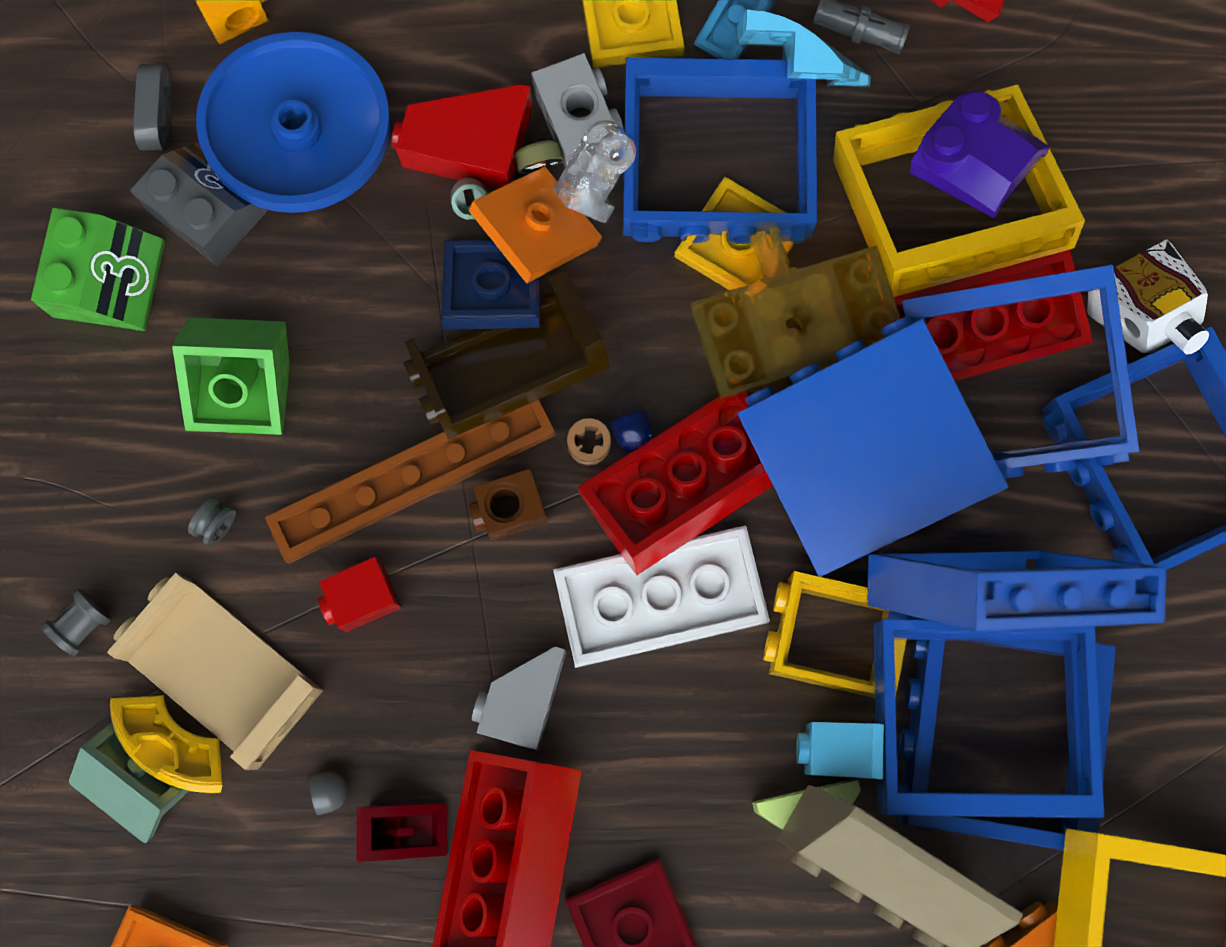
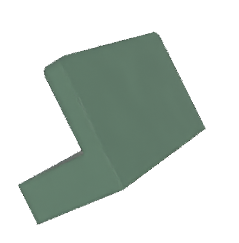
[69,722,189,843]

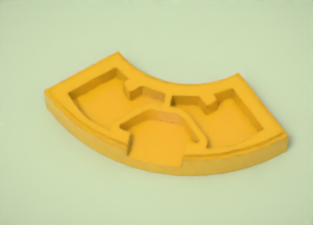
[110,695,222,793]

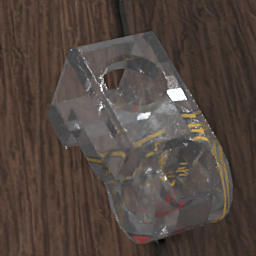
[553,120,636,224]

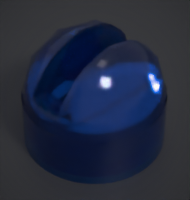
[610,411,652,451]

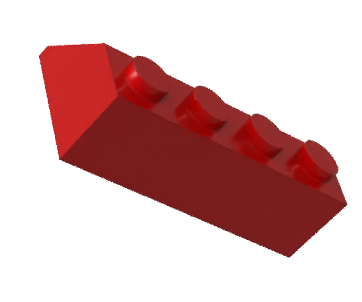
[432,750,582,947]

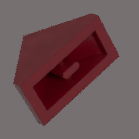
[356,803,447,862]

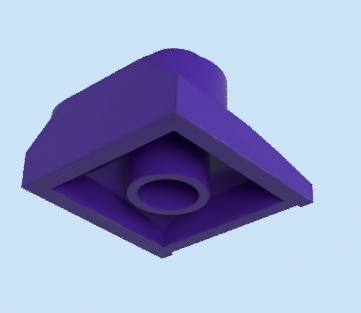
[910,91,1049,218]

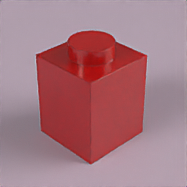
[317,557,401,632]

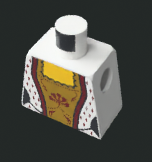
[1087,239,1209,354]

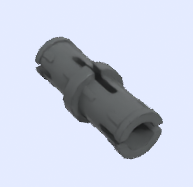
[812,0,910,54]

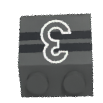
[130,142,268,267]

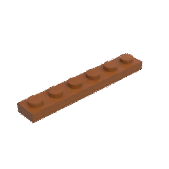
[265,400,555,564]

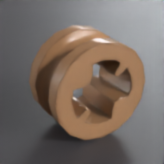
[567,418,611,466]

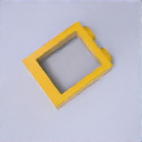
[763,571,906,698]

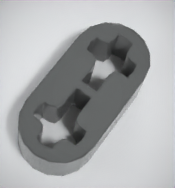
[133,64,173,151]

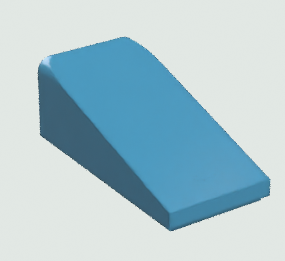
[694,0,777,59]

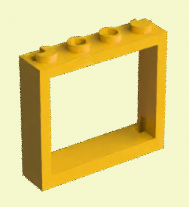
[833,84,1085,298]
[1054,828,1226,947]

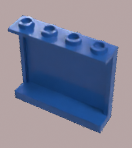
[737,316,1008,577]

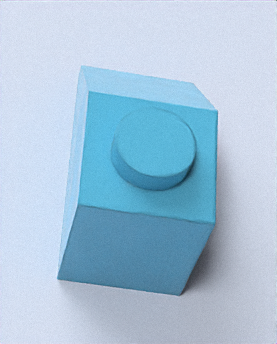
[796,722,884,779]

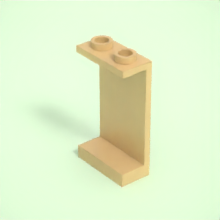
[107,573,324,770]

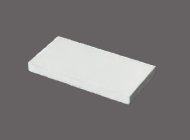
[553,525,770,668]

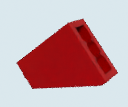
[392,85,533,189]

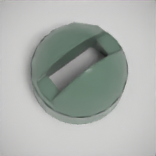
[450,177,488,219]

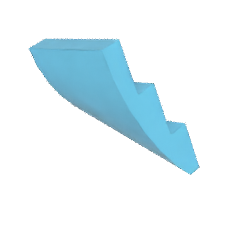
[736,9,871,87]

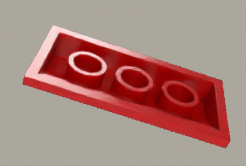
[876,250,1093,381]
[577,384,773,576]

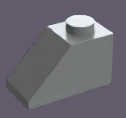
[472,647,566,750]

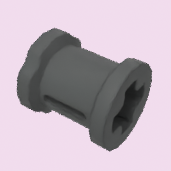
[40,589,112,656]

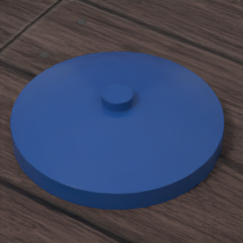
[196,32,391,213]

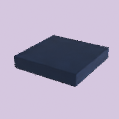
[441,240,540,330]

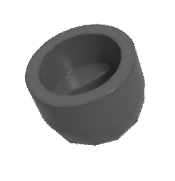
[309,771,349,815]

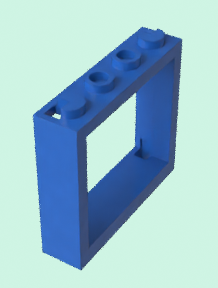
[623,58,817,245]
[903,265,1139,478]
[1041,327,1226,570]
[868,550,1166,631]
[873,611,1104,818]
[897,640,1116,850]

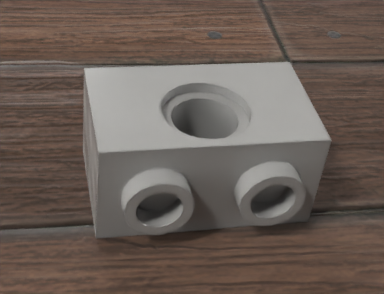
[532,53,625,174]

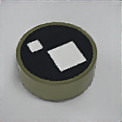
[514,140,564,173]

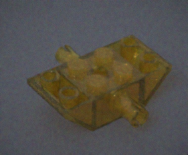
[689,227,901,399]

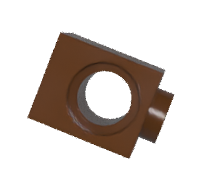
[469,469,548,542]

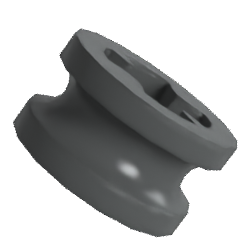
[188,497,236,547]

